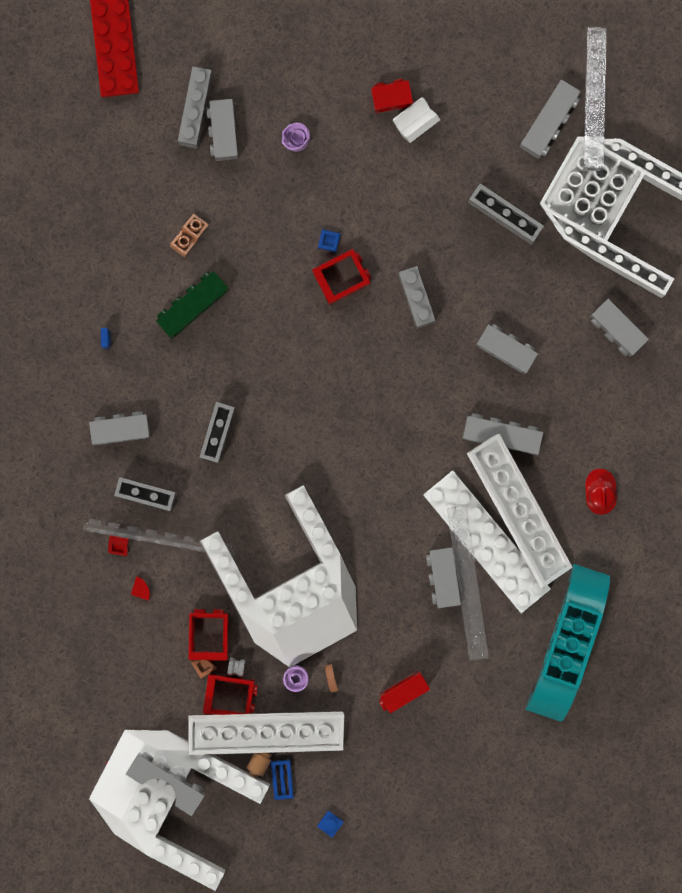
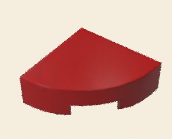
[130,576,150,601]

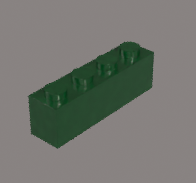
[156,271,229,339]

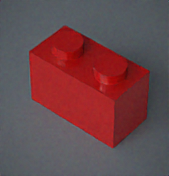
[371,79,413,114]

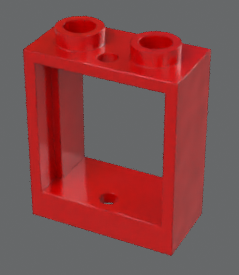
[312,249,372,306]
[188,609,229,660]
[379,671,430,714]
[203,674,258,715]

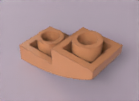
[170,214,209,258]

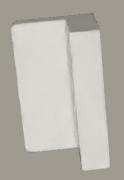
[393,97,440,143]

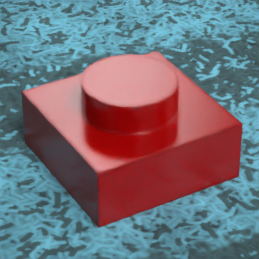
[108,535,129,556]

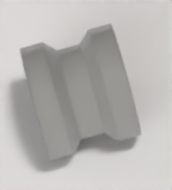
[227,657,246,679]

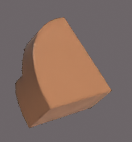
[191,660,217,678]
[325,664,338,692]

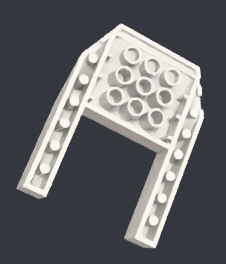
[540,137,682,298]
[200,486,357,667]
[89,730,270,891]

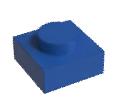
[317,810,344,838]

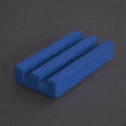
[271,759,294,800]

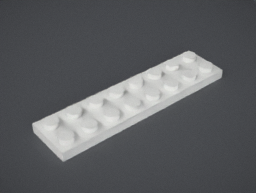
[467,434,572,587]
[423,471,551,613]
[188,712,344,755]

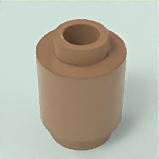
[246,753,272,778]

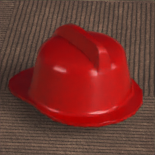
[585,468,617,515]

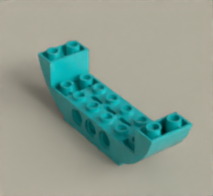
[525,564,610,722]

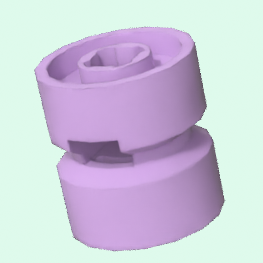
[283,665,309,692]

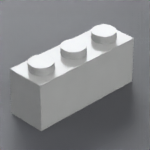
[207,99,238,161]
[398,266,435,329]
[590,299,649,357]
[476,324,538,375]
[200,402,236,463]
[89,411,151,445]
[114,477,177,511]
[426,547,461,608]

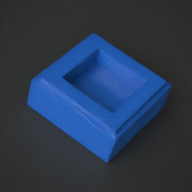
[318,229,341,253]
[100,328,111,349]

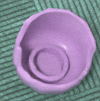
[281,122,311,152]

